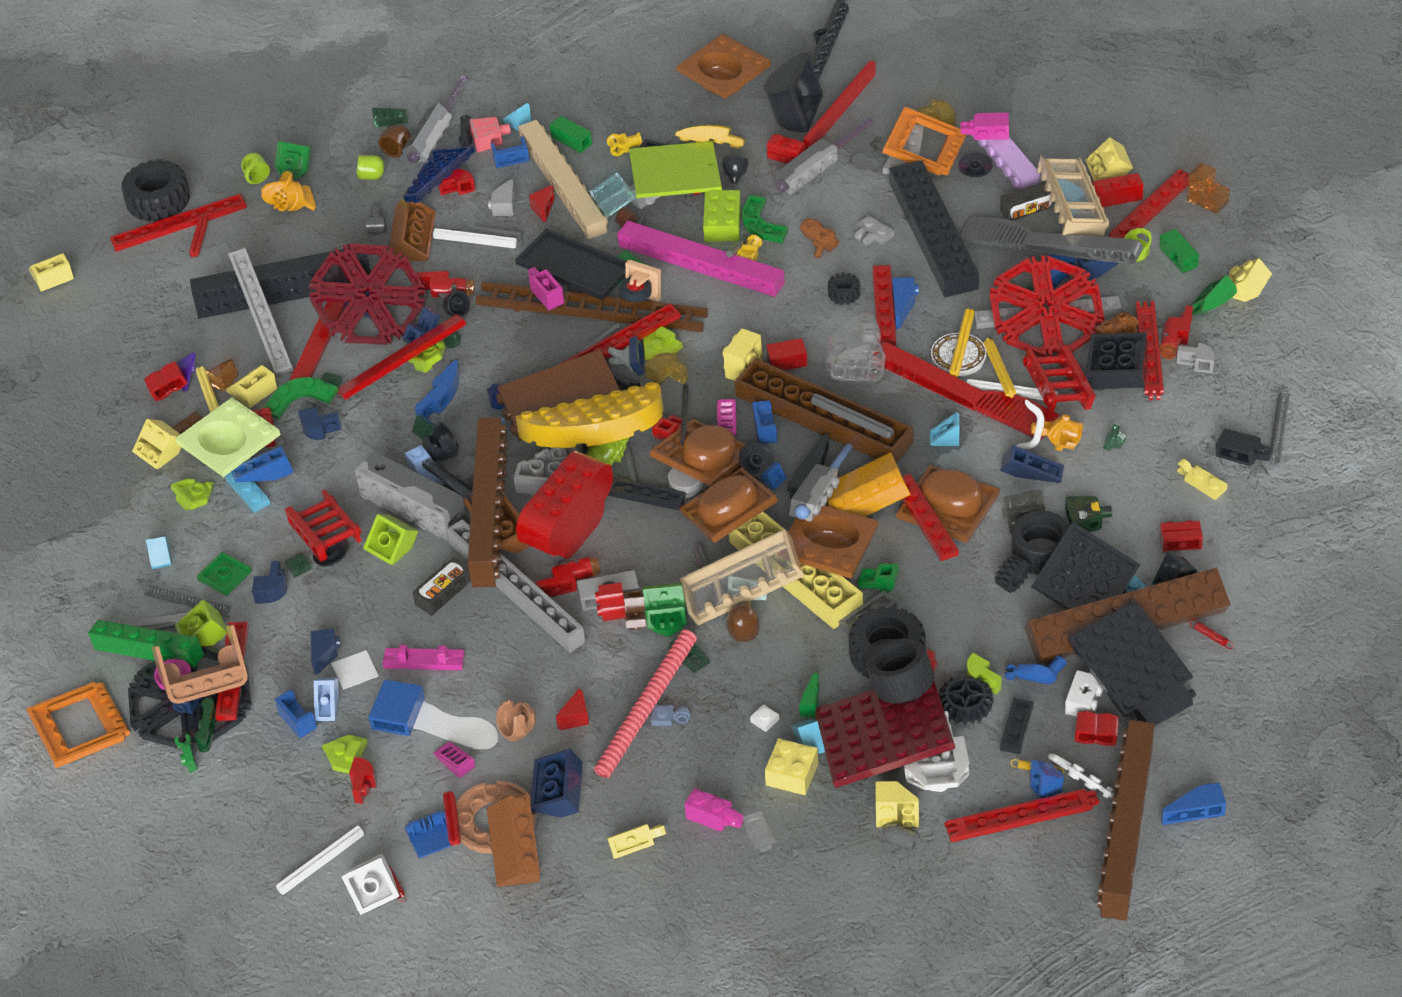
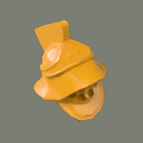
[261,171,316,211]

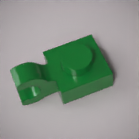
[175,734,197,772]

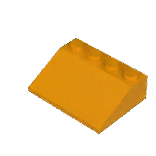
[827,452,911,517]

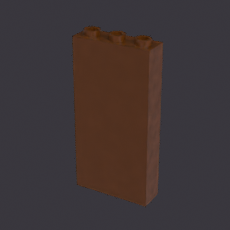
[496,349,620,441]

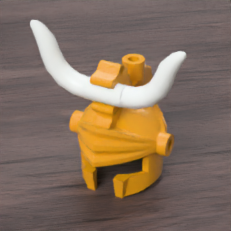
[1017,400,1083,451]

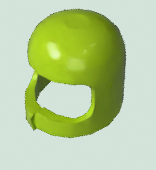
[241,153,270,184]
[357,155,384,180]
[1125,228,1152,262]

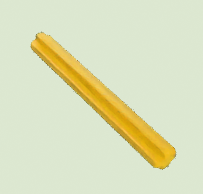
[949,308,974,377]
[983,338,1016,398]

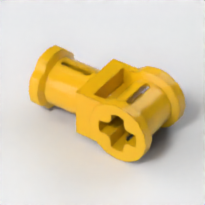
[606,132,642,156]
[737,235,763,262]

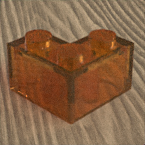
[1187,162,1230,214]

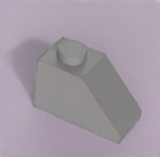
[488,180,515,217]

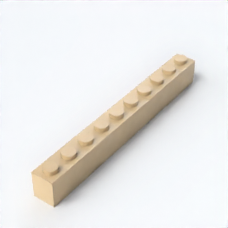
[518,120,608,239]

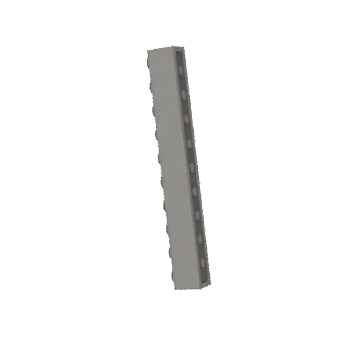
[447,519,585,653]

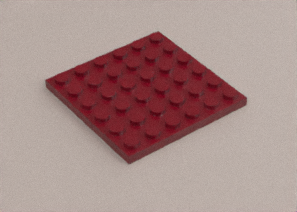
[815,681,956,788]

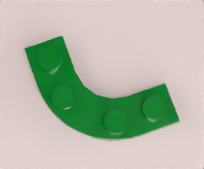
[742,195,788,244]
[263,377,339,420]

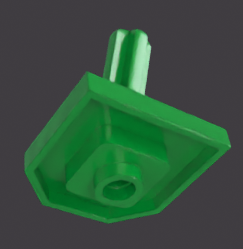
[275,141,311,179]

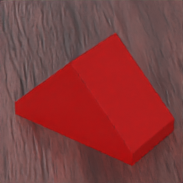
[529,186,555,222]
[556,689,589,730]

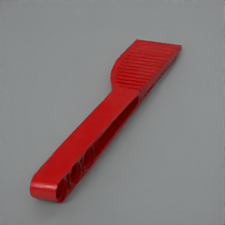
[871,342,1061,441]

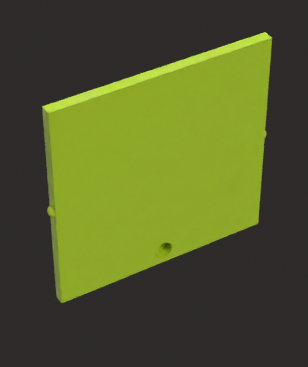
[629,141,722,198]

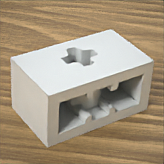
[1065,670,1103,717]

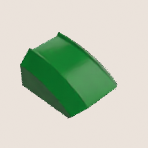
[1190,275,1237,316]

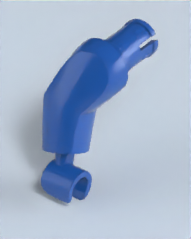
[1005,655,1067,685]

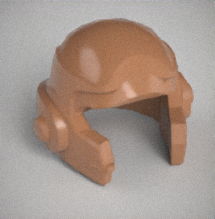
[496,700,536,742]

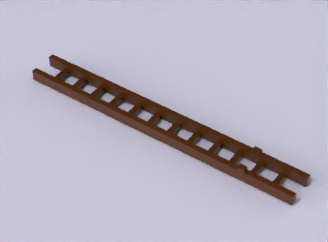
[475,281,708,332]

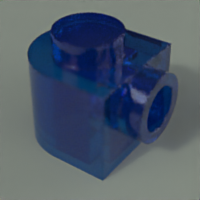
[486,384,504,410]

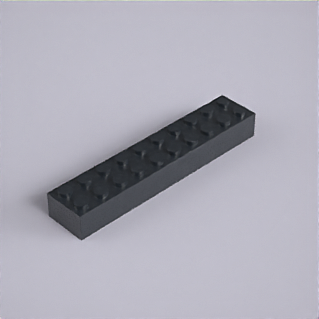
[889,160,979,298]
[190,248,371,319]

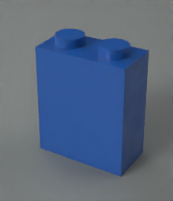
[369,680,425,736]

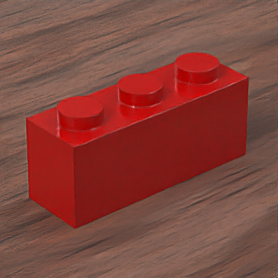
[1091,173,1144,207]

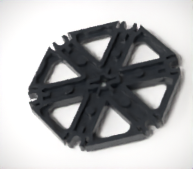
[128,646,252,748]

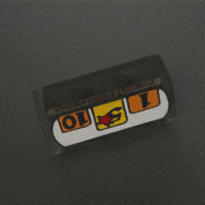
[1000,181,1056,221]
[412,557,471,616]

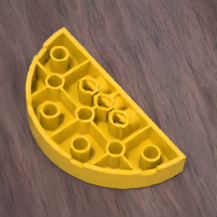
[516,382,664,448]

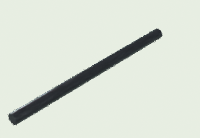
[680,384,688,445]

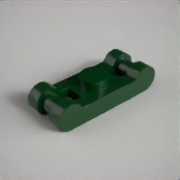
[195,698,216,753]

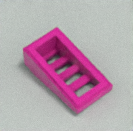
[717,399,737,436]
[433,741,475,778]

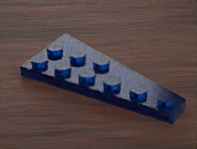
[403,146,475,203]

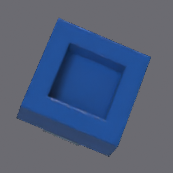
[761,463,787,490]

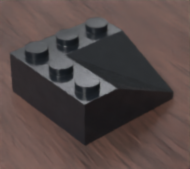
[1086,332,1147,389]

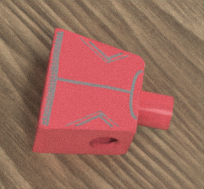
[470,117,511,153]

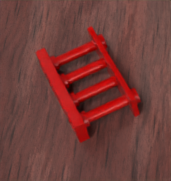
[1023,345,1096,413]
[284,490,362,562]

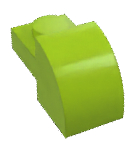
[967,653,1002,695]

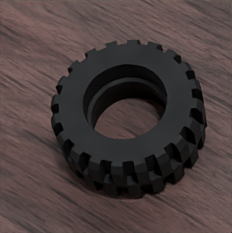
[121,159,190,222]
[849,606,926,678]

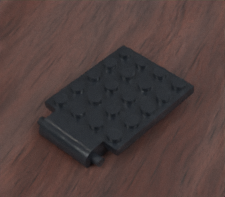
[1067,600,1196,727]

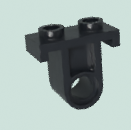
[1152,551,1198,585]

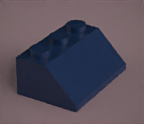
[530,748,583,818]

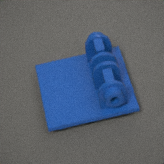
[404,810,451,859]

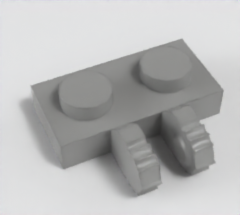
[855,215,894,246]

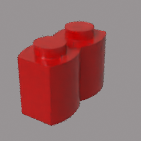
[144,362,188,401]
[595,582,626,622]
[1075,711,1119,746]

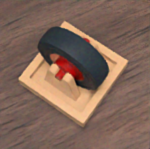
[619,260,661,302]

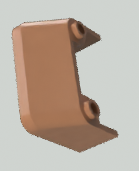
[151,625,248,704]

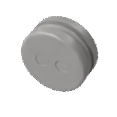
[668,467,704,498]

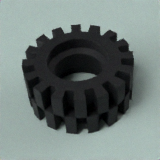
[828,272,860,305]
[995,554,1031,593]

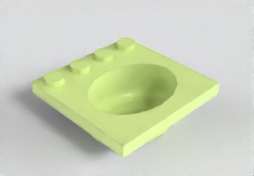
[175,397,280,477]

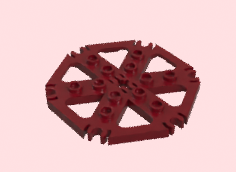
[309,243,425,345]

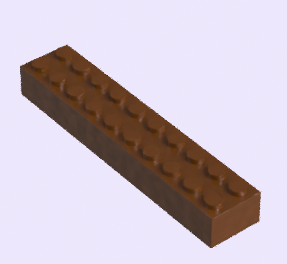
[735,358,913,463]
[468,417,508,588]
[1024,567,1231,665]
[1097,720,1155,921]

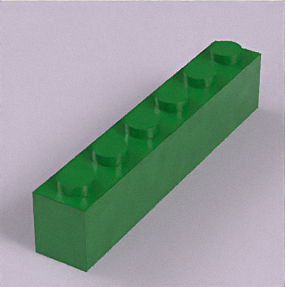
[88,619,204,668]

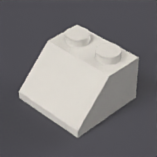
[342,854,399,915]

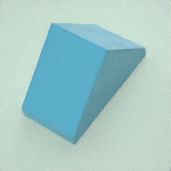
[502,103,532,131]
[930,412,959,446]
[146,535,171,569]
[791,719,825,754]

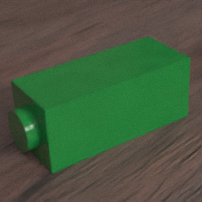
[549,116,592,153]
[1159,229,1199,273]

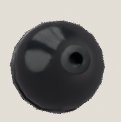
[722,156,749,184]
[443,290,470,317]

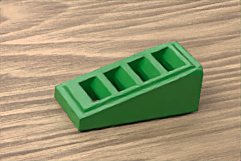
[799,673,819,718]

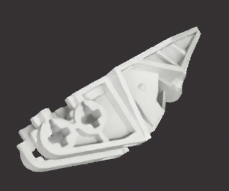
[904,711,969,792]

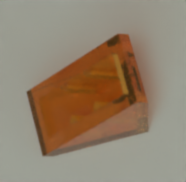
[206,359,238,391]

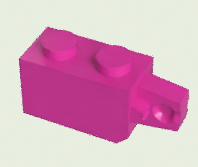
[961,113,1009,140]
[528,267,564,310]
[684,788,744,831]

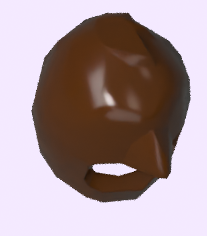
[378,124,410,158]
[726,601,760,642]

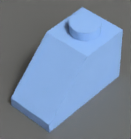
[405,445,442,484]
[314,678,339,721]

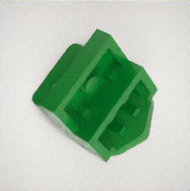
[643,583,687,637]

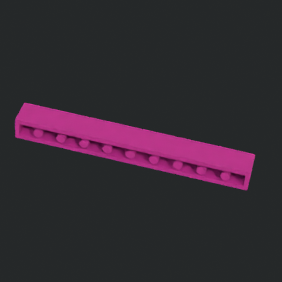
[617,221,785,297]

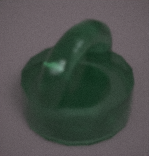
[443,332,461,348]

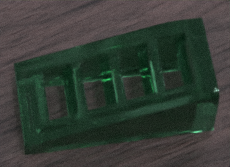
[372,108,408,127]
[669,638,710,673]

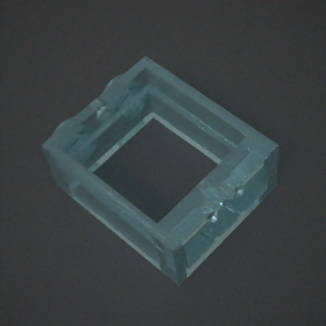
[589,172,636,218]

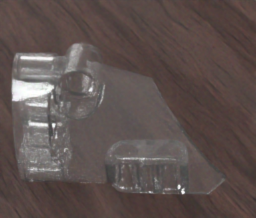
[825,312,886,382]

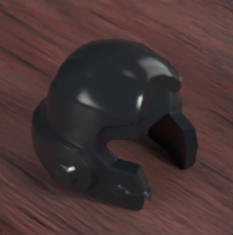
[423,421,460,461]

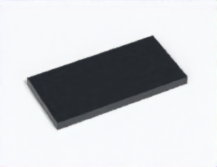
[515,228,627,300]

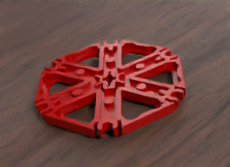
[989,255,1105,357]

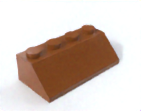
[388,194,436,261]
[463,492,530,553]
[486,794,540,887]

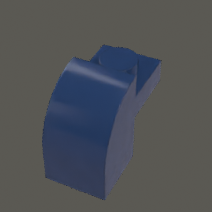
[403,307,440,344]
[298,407,341,440]
[252,561,288,604]

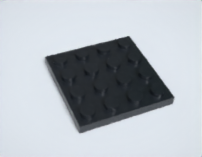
[1031,522,1141,610]

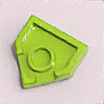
[643,326,683,360]
[408,341,446,373]
[171,478,214,511]
[322,734,368,774]

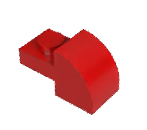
[437,169,475,195]
[652,415,681,441]
[349,757,377,804]

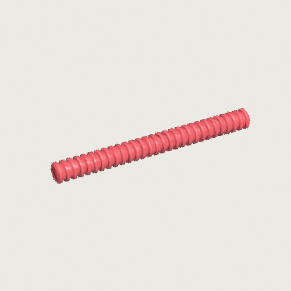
[594,630,697,778]

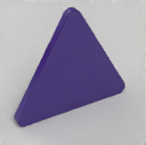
[177,353,196,392]

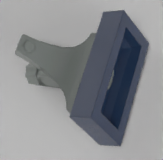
[608,336,645,376]

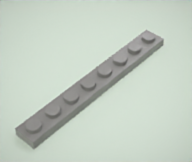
[228,248,293,377]
[974,296,1122,329]

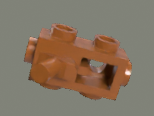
[799,218,839,258]
[1095,312,1139,334]

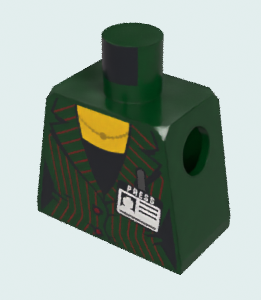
[1065,496,1112,532]

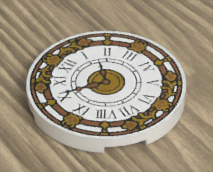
[931,333,986,376]

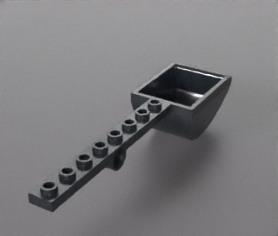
[764,0,849,133]

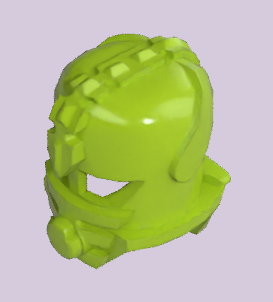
[585,437,630,467]

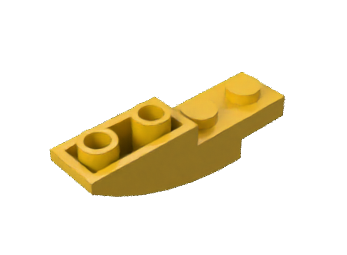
[675,125,746,149]

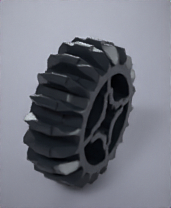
[939,674,994,725]

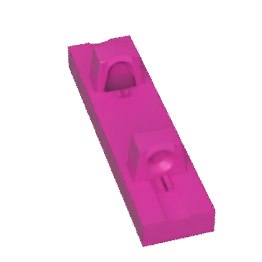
[383,645,465,670]

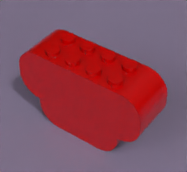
[516,451,613,559]

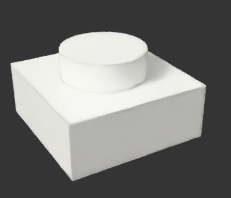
[750,704,779,732]

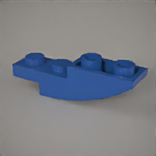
[415,360,460,423]

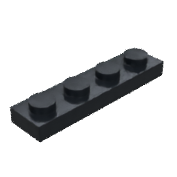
[608,477,686,511]

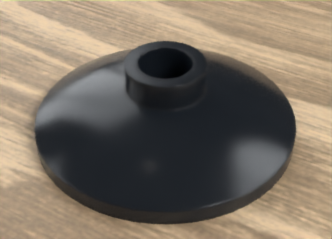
[958,153,993,178]
[739,442,774,478]
[313,536,349,567]

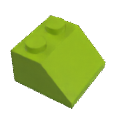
[363,514,419,565]
[175,599,227,647]

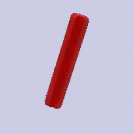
[189,217,208,257]
[443,791,461,846]

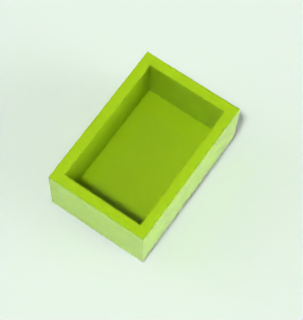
[703,190,741,242]

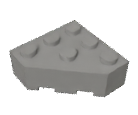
[514,444,584,494]

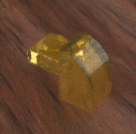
[916,100,956,126]
[645,353,688,385]

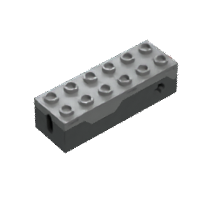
[355,451,467,541]

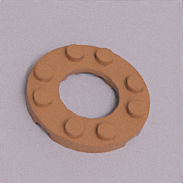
[456,781,536,854]

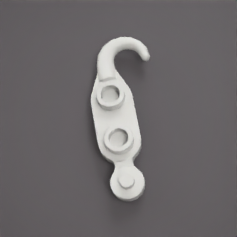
[1048,753,1115,799]

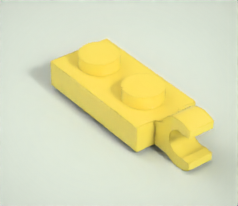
[1177,459,1228,500]
[607,824,666,859]

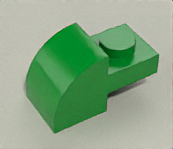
[858,563,899,593]

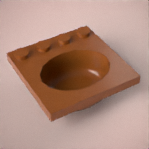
[677,33,771,99]
[650,419,746,486]
[897,465,1000,543]
[679,467,778,543]
[778,506,879,579]

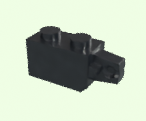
[1216,428,1273,466]

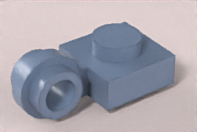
[651,705,691,727]

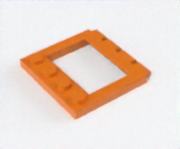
[882,106,966,176]
[26,682,130,768]

